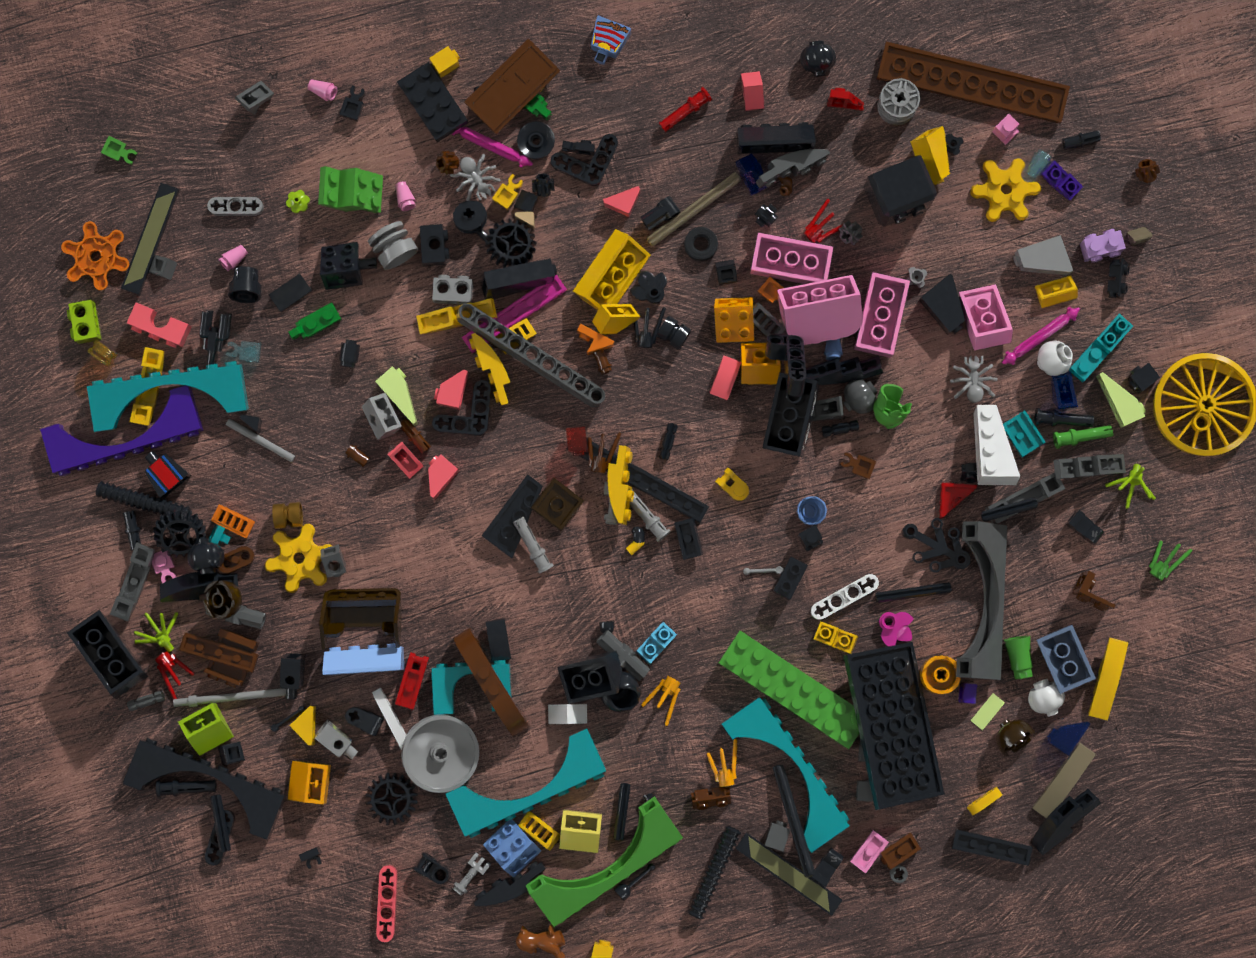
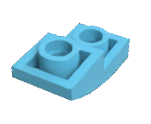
[636,622,677,665]

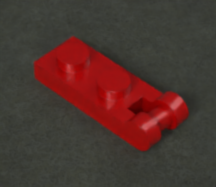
[395,652,429,710]

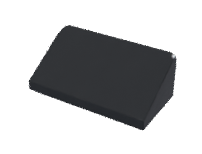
[269,273,312,312]

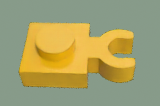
[492,174,523,210]

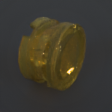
[87,339,118,367]

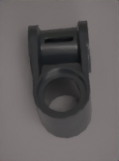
[345,707,384,736]
[413,852,451,884]

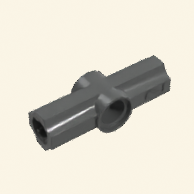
[205,605,266,629]
[596,630,650,681]

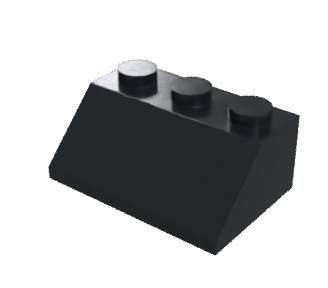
[557,650,622,704]

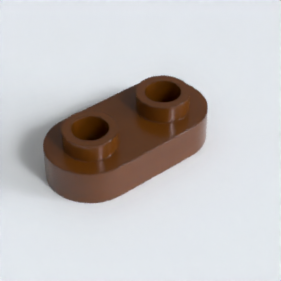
[218,546,255,573]

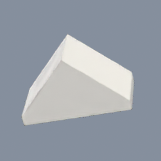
[548,704,587,724]

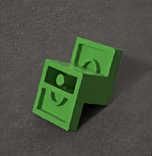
[318,166,383,213]

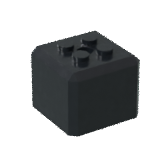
[863,155,937,227]

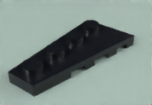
[481,474,543,558]

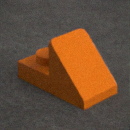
[577,323,615,355]

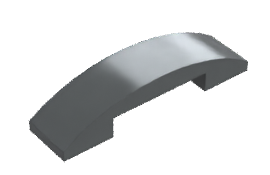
[110,542,155,621]

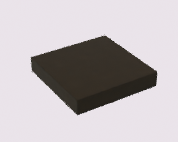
[530,477,584,531]

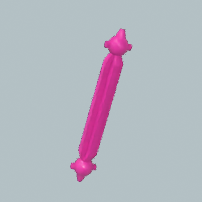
[452,127,533,168]
[1002,307,1080,365]

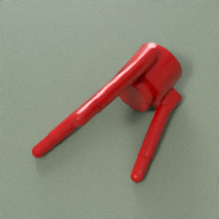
[804,199,843,243]
[155,651,194,699]

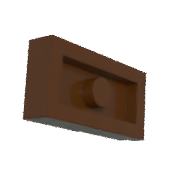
[879,832,921,870]

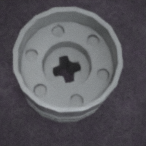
[877,78,920,125]
[367,221,418,270]

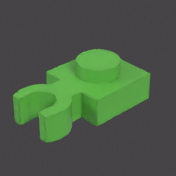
[101,136,137,164]

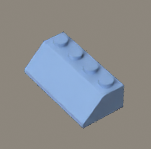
[323,643,405,675]

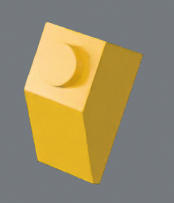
[592,304,640,334]

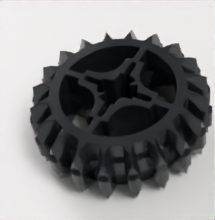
[485,218,537,268]
[153,508,206,558]
[365,773,418,825]

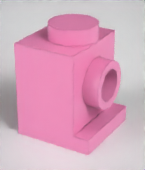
[992,114,1019,145]

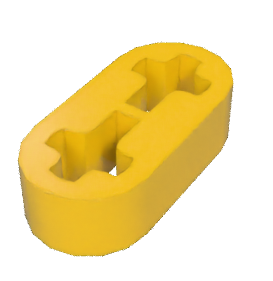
[967,786,1003,816]

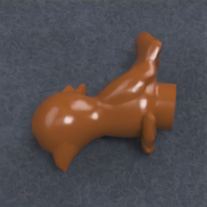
[516,924,565,958]

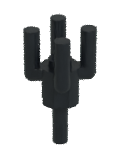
[199,310,232,365]

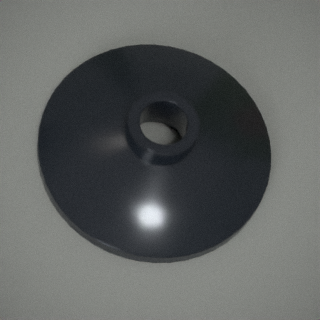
[517,121,555,159]

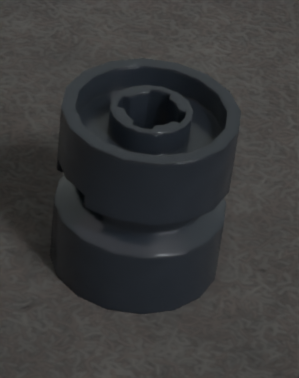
[656,315,692,350]

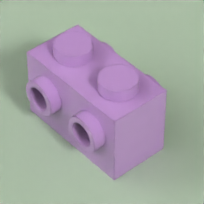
[1080,229,1126,263]

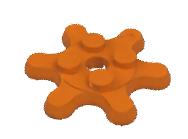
[61,221,130,290]

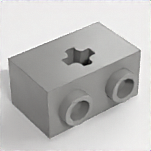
[362,393,402,440]

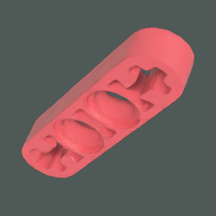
[376,865,398,942]

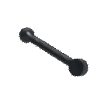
[271,706,306,732]

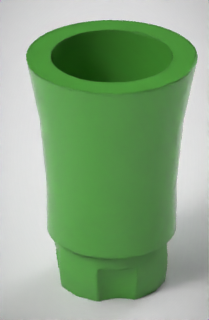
[1004,636,1033,679]

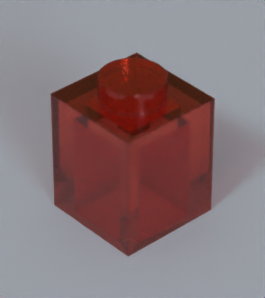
[566,427,588,456]

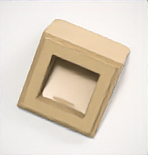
[515,212,535,229]

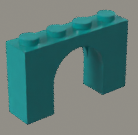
[432,660,512,715]

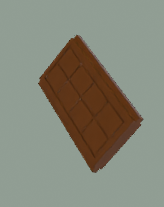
[464,39,560,135]

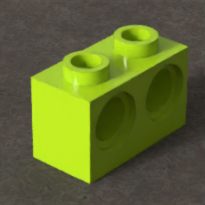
[67,300,101,344]

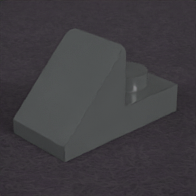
[235,81,274,115]

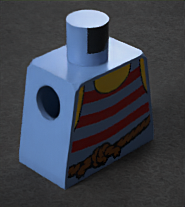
[591,16,631,65]

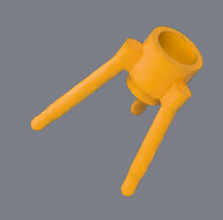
[641,676,681,726]
[706,739,737,787]

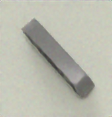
[207,197,264,216]

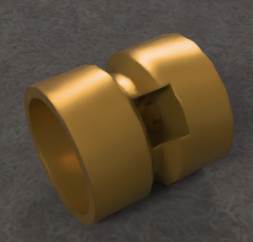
[272,502,303,529]

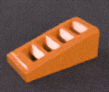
[211,504,255,539]

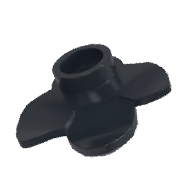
[630,271,667,304]

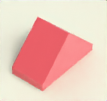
[741,71,764,111]
[603,186,640,217]
[387,442,424,479]

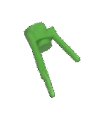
[1149,541,1192,581]

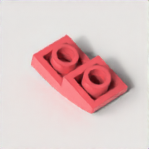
[710,355,741,400]

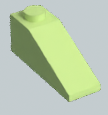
[375,366,418,426]
[1096,373,1145,428]

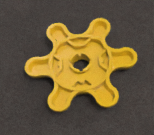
[970,158,1041,222]
[265,524,332,593]

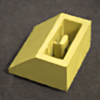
[559,810,602,853]

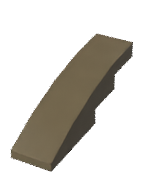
[1033,742,1096,818]

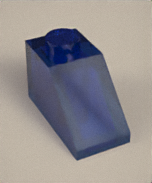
[1047,721,1090,756]

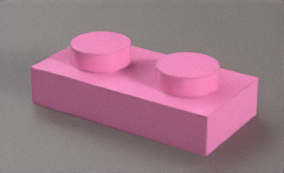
[850,830,889,873]

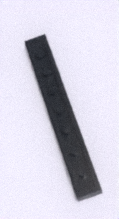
[566,432,709,523]

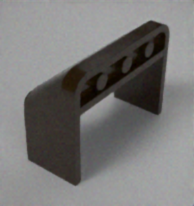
[319,588,402,649]

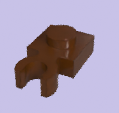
[840,453,876,480]

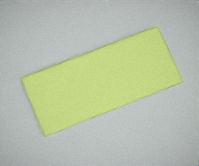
[971,693,1005,730]

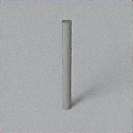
[226,419,296,462]

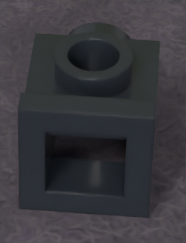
[797,525,823,552]

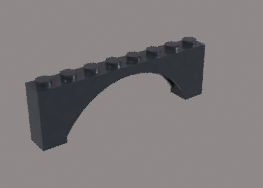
[122,738,287,840]

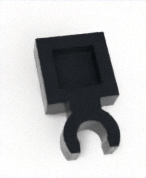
[339,86,365,122]
[562,140,595,156]

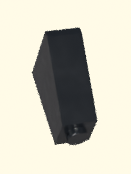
[919,273,965,335]

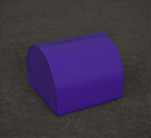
[958,683,977,704]

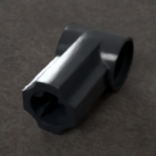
[640,196,681,231]

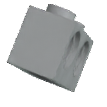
[432,275,473,305]

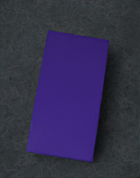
[1040,160,1083,200]

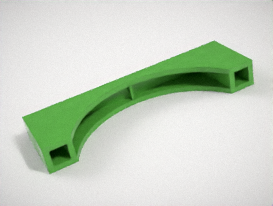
[525,796,683,927]

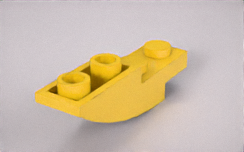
[469,333,510,406]
[608,445,634,526]

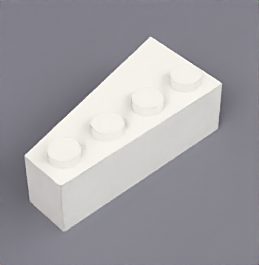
[974,405,1020,485]

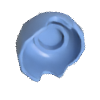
[797,496,827,525]

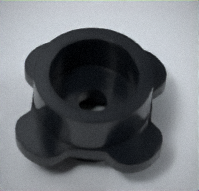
[945,134,964,155]

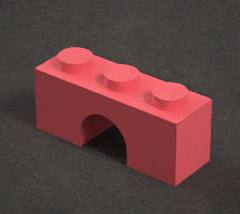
[127,303,192,349]

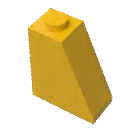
[910,126,950,185]

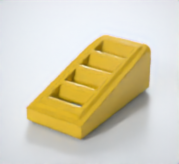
[495,318,537,355]
[518,811,560,851]

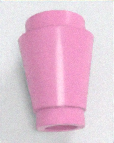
[308,79,337,101]
[395,181,416,211]
[219,245,248,271]

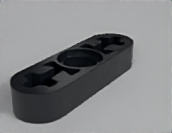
[205,810,235,866]

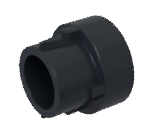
[228,266,262,303]

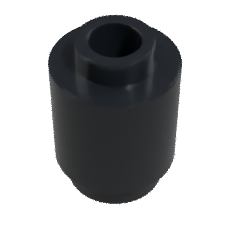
[339,339,360,368]

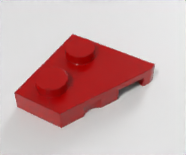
[827,88,864,111]

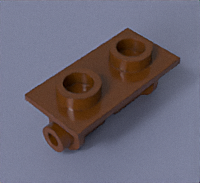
[691,787,731,810]

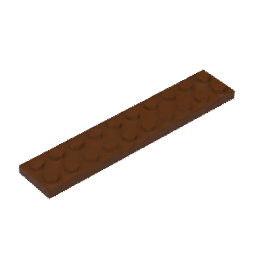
[877,41,1070,124]

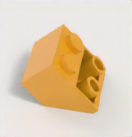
[288,761,331,804]

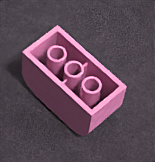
[777,275,863,345]

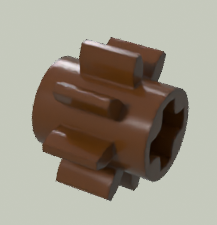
[436,151,459,175]
[1135,159,1160,183]

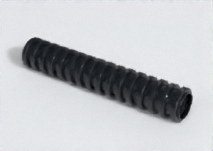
[96,481,190,516]
[687,826,741,920]

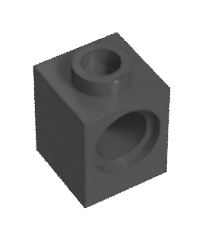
[320,544,346,578]
[764,820,790,851]

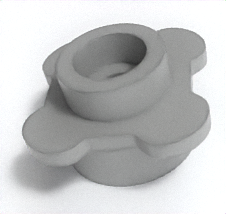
[907,267,927,288]

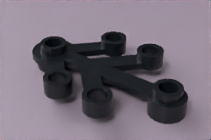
[902,518,971,573]

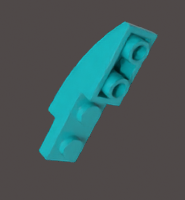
[1069,313,1133,383]

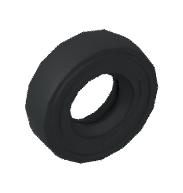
[684,227,718,261]

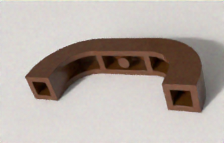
[453,627,530,737]

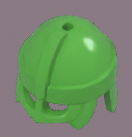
[873,384,912,429]

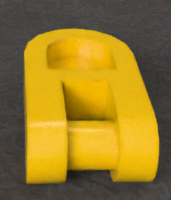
[715,467,749,501]

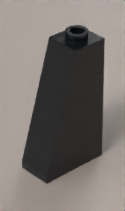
[481,258,557,300]

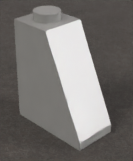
[1013,235,1073,275]

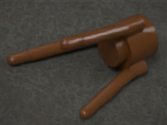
[588,432,621,473]

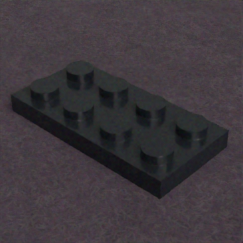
[397,62,469,143]

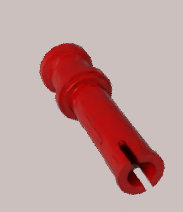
[659,87,713,132]

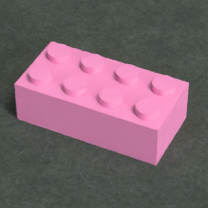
[750,233,833,284]
[854,272,910,358]

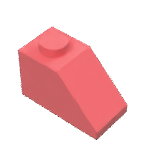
[434,370,469,410]
[428,454,459,500]

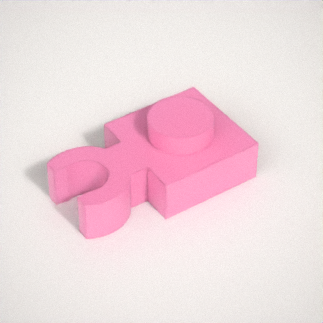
[152,551,177,583]

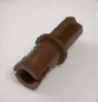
[401,419,431,454]

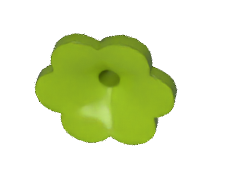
[286,190,310,213]

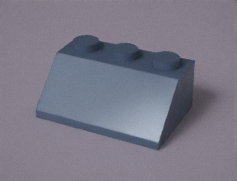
[1036,625,1096,694]

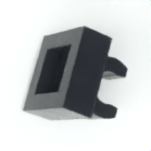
[299,846,322,869]

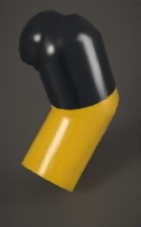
[626,526,645,555]

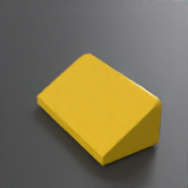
[1035,276,1078,308]

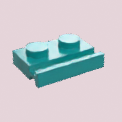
[1003,410,1046,458]

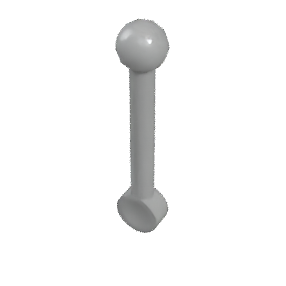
[743,566,783,575]

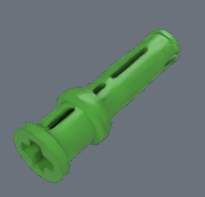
[1053,425,1113,449]

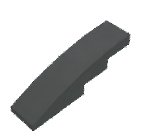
[1053,454,1126,479]

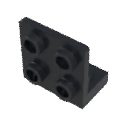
[320,242,363,290]

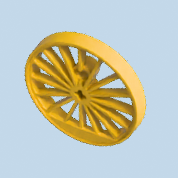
[1153,353,1256,456]

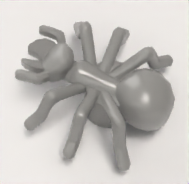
[450,154,501,201]
[950,356,997,403]

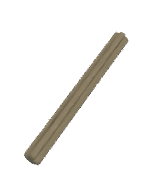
[647,172,741,246]

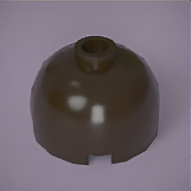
[203,581,242,619]
[996,719,1036,756]

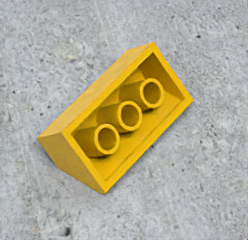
[573,229,651,310]

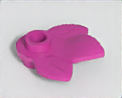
[879,612,914,646]

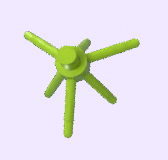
[1105,464,1156,509]
[134,612,178,652]

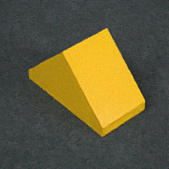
[290,706,316,745]

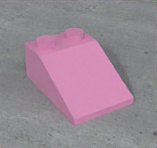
[959,284,1013,351]

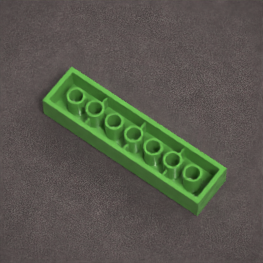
[718,631,859,749]

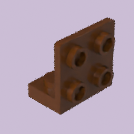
[1072,571,1116,611]

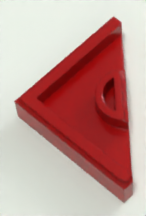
[939,483,977,519]

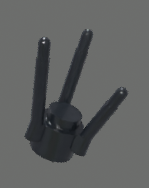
[634,307,666,348]

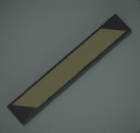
[121,183,179,295]
[735,832,842,916]

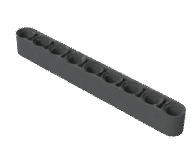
[456,304,605,407]

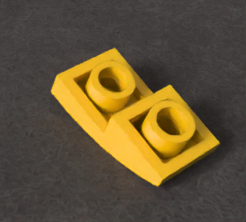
[814,621,858,654]

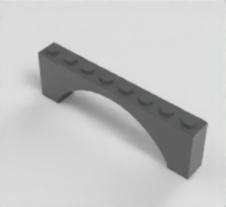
[956,521,1007,680]

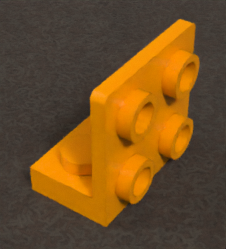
[714,297,754,343]

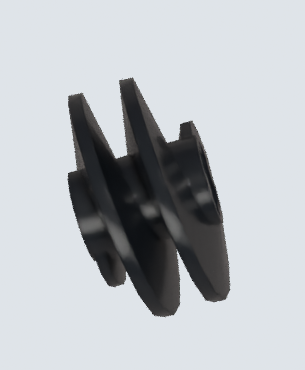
[453,200,487,234]

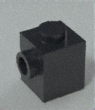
[1127,363,1161,394]

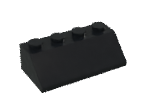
[737,122,816,154]

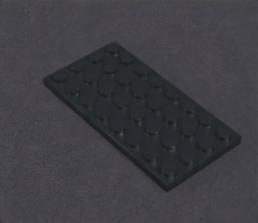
[843,642,945,810]

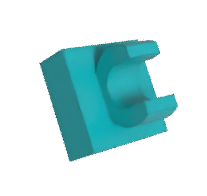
[209,524,231,544]

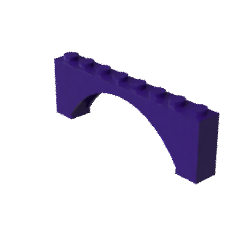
[40,385,204,477]

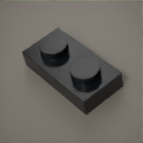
[674,518,703,560]

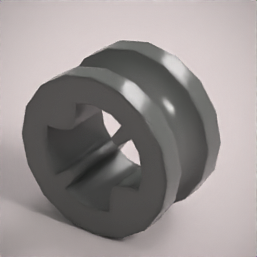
[889,865,908,883]

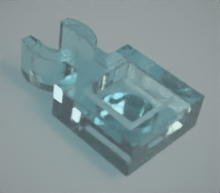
[226,341,262,363]

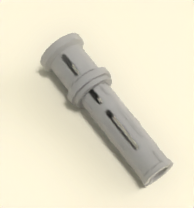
[630,489,671,542]
[513,516,554,574]

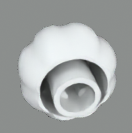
[1037,341,1073,376]
[1028,679,1065,717]

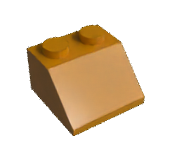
[741,343,781,385]

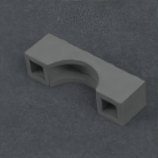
[985,473,1065,524]

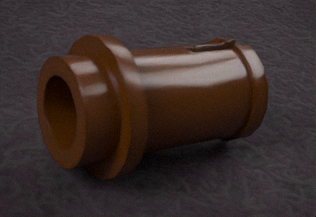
[593,349,612,375]
[345,444,370,467]

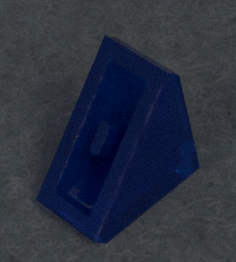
[735,153,768,196]
[1051,371,1078,410]

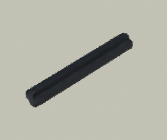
[875,582,952,603]

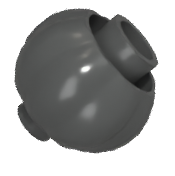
[843,379,878,414]

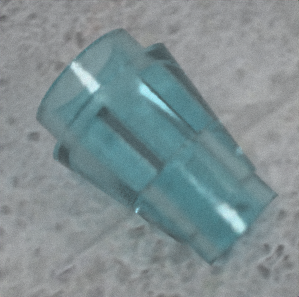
[1026,149,1052,178]

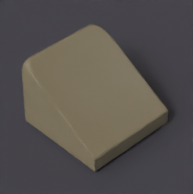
[1127,227,1152,246]

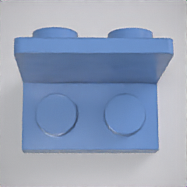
[483,819,542,877]

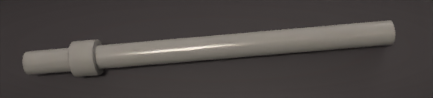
[173,688,286,707]

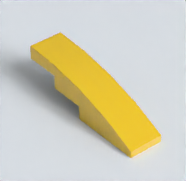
[416,298,497,335]
[1088,637,1128,721]

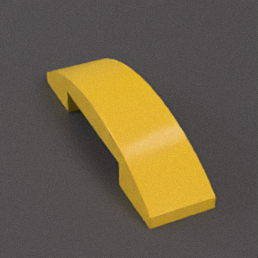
[130,347,164,426]

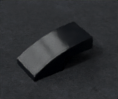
[486,618,511,662]

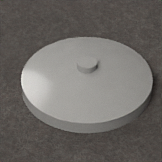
[401,714,479,793]

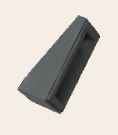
[753,302,786,337]

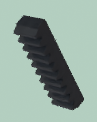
[951,829,1033,866]

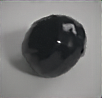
[601,672,642,713]

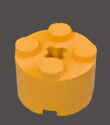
[919,655,961,694]

